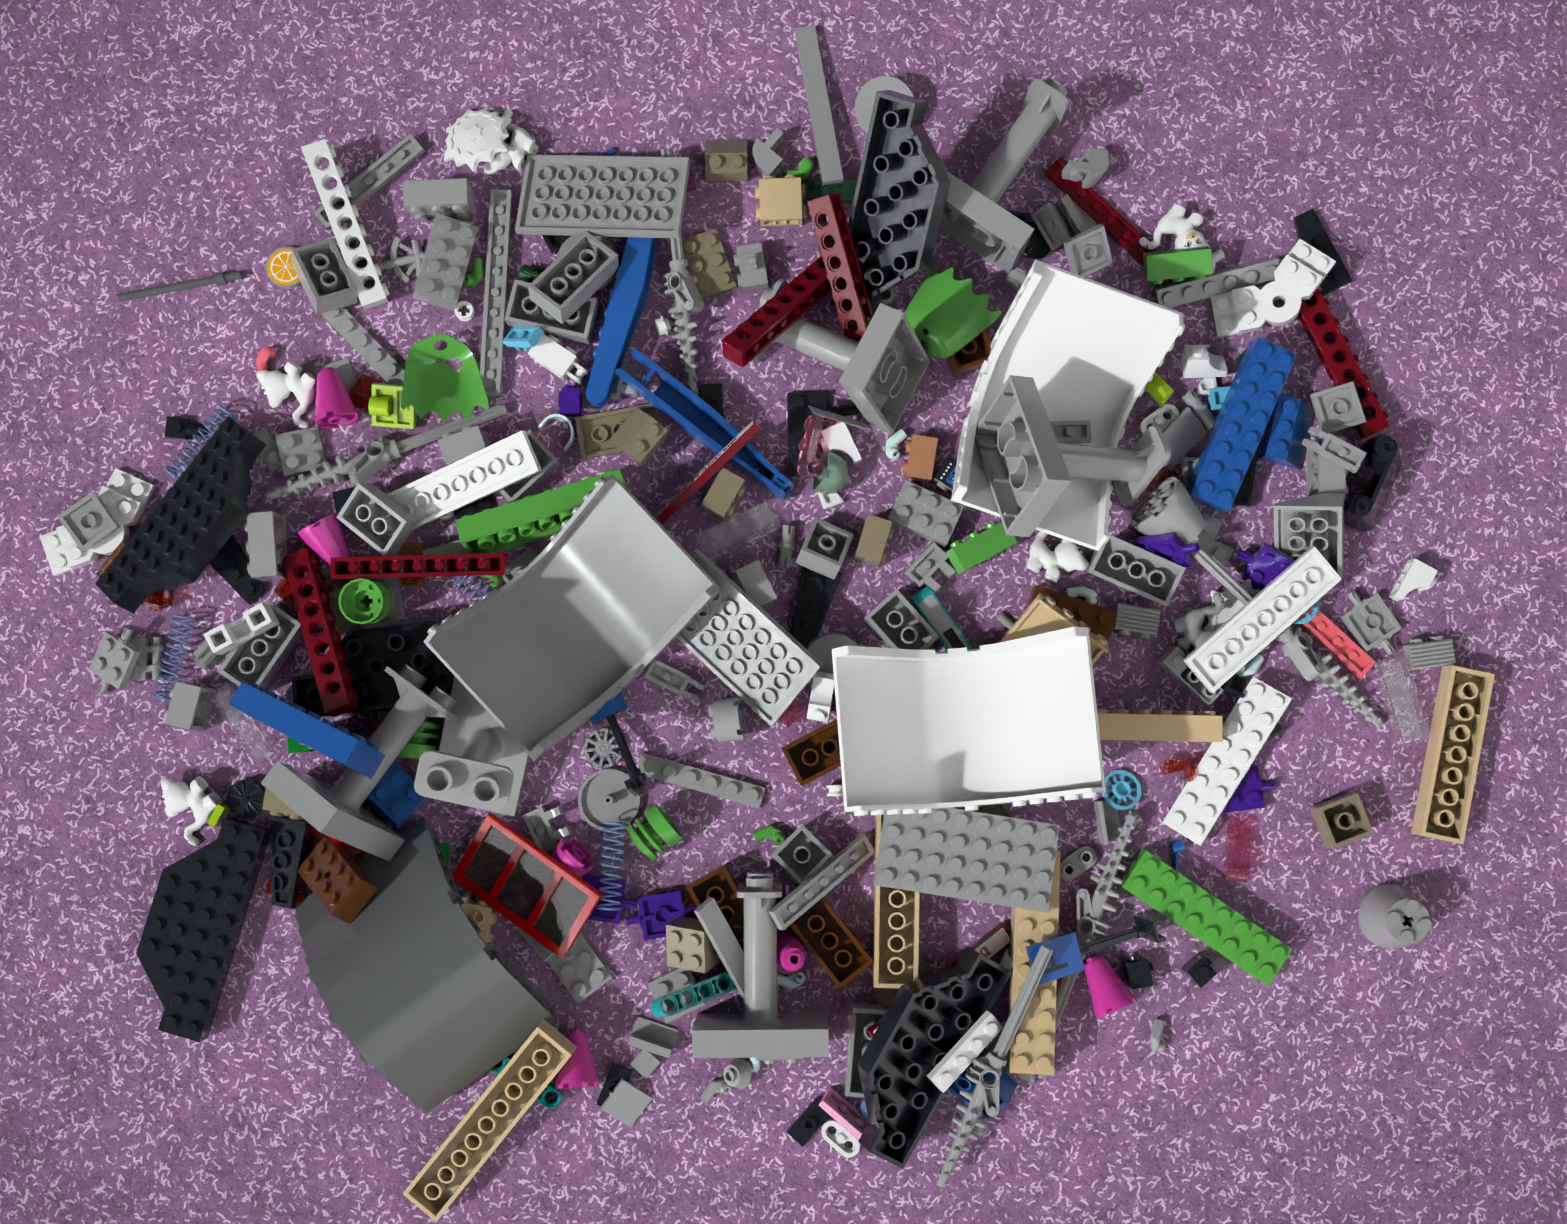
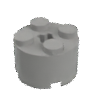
[708,697,746,743]

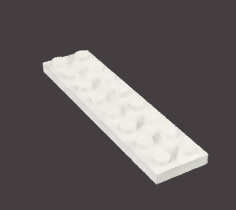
[386,431,542,531]
[1183,546,1342,693]
[1162,677,1292,846]

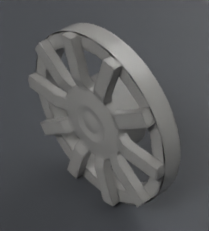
[584,728,622,768]

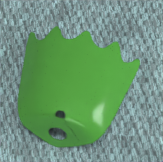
[904,264,1002,359]
[401,334,489,421]

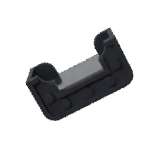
[1344,433,1401,532]

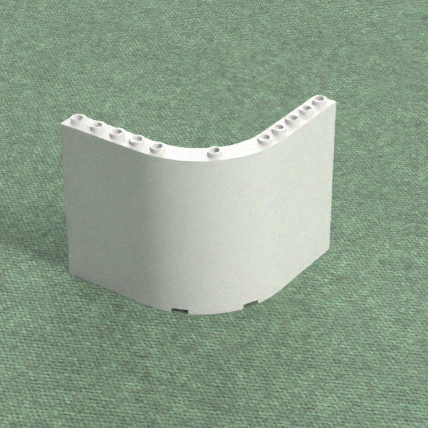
[951,259,1185,551]
[832,627,1106,816]

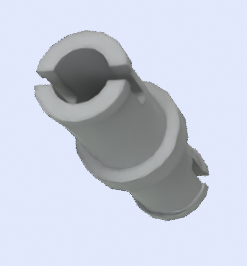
[1182,389,1216,430]
[777,525,796,569]

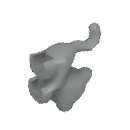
[1174,593,1224,652]

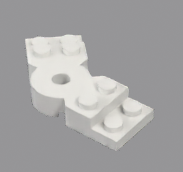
[1211,239,1336,338]
[40,468,156,576]

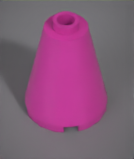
[315,367,359,429]
[298,512,350,569]
[537,836,595,896]
[777,931,807,975]
[1084,954,1137,1019]
[555,1029,599,1089]

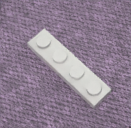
[927,1010,1003,1093]

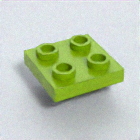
[368,383,416,429]

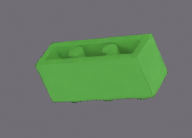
[1143,246,1212,284]
[946,521,1017,575]

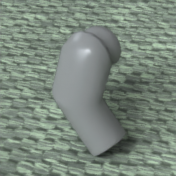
[1150,1019,1166,1053]

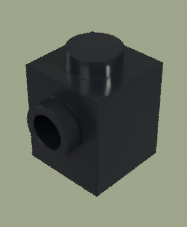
[1123,954,1154,990]
[1181,954,1217,988]

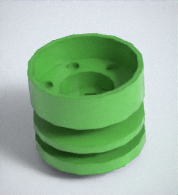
[338,578,394,624]
[398,719,442,759]
[626,803,683,862]

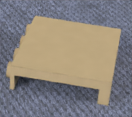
[998,593,1109,665]

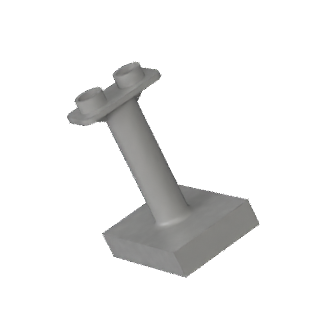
[939,78,1069,274]
[750,279,930,435]
[974,375,1171,537]
[261,664,461,861]
[414,676,529,816]
[692,871,829,1058]

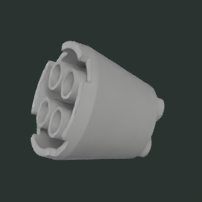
[1129,477,1208,544]
[1357,883,1432,949]

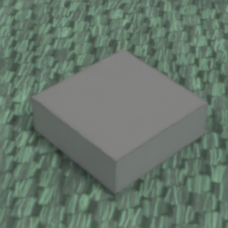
[630,1050,661,1078]

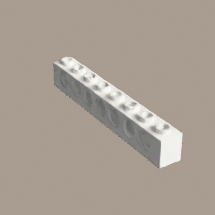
[301,139,390,310]

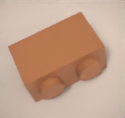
[902,434,938,483]

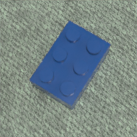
[364,761,428,831]

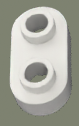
[1139,404,1179,435]
[821,1119,860,1158]

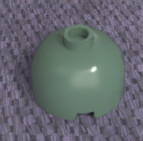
[812,451,850,494]

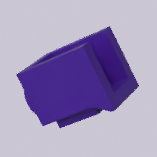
[558,385,582,417]

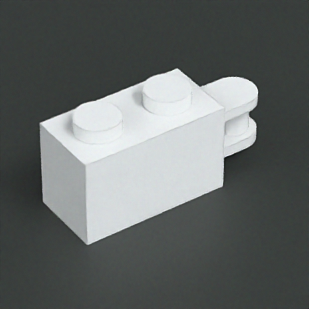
[527,334,589,384]

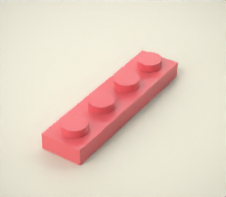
[1299,605,1376,678]

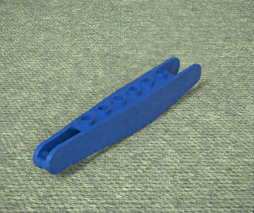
[586,237,659,408]
[615,349,795,500]

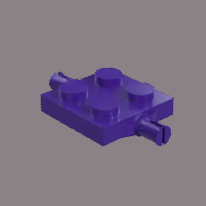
[1135,533,1200,567]
[1237,542,1297,590]
[1222,765,1276,813]
[564,874,638,924]
[625,890,697,940]

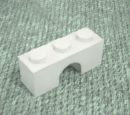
[203,603,280,655]

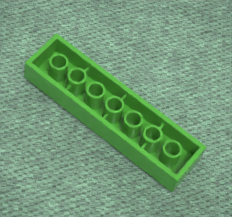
[455,469,628,554]
[1118,849,1293,986]

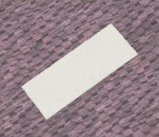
[809,406,872,431]

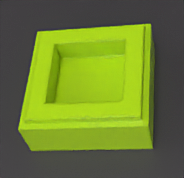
[208,804,229,827]

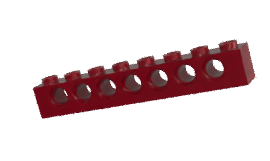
[807,192,873,342]
[722,255,840,368]
[1297,285,1390,440]
[282,548,358,717]
[331,553,509,579]

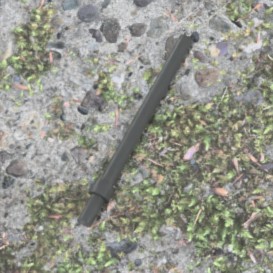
[117,270,243,302]

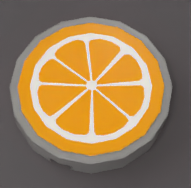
[265,247,301,289]

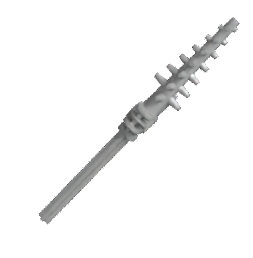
[661,148,704,395]
[265,403,508,501]
[1193,548,1384,728]
[1055,814,1136,1031]
[936,945,1054,1188]

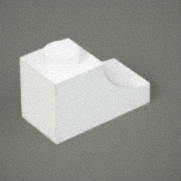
[1181,344,1227,378]
[819,422,862,466]
[1389,558,1438,601]
[806,671,834,722]

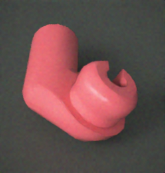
[256,346,276,372]

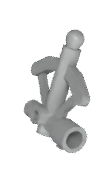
[378,237,424,283]

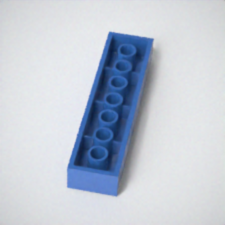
[1186,337,1297,513]
[228,682,386,779]

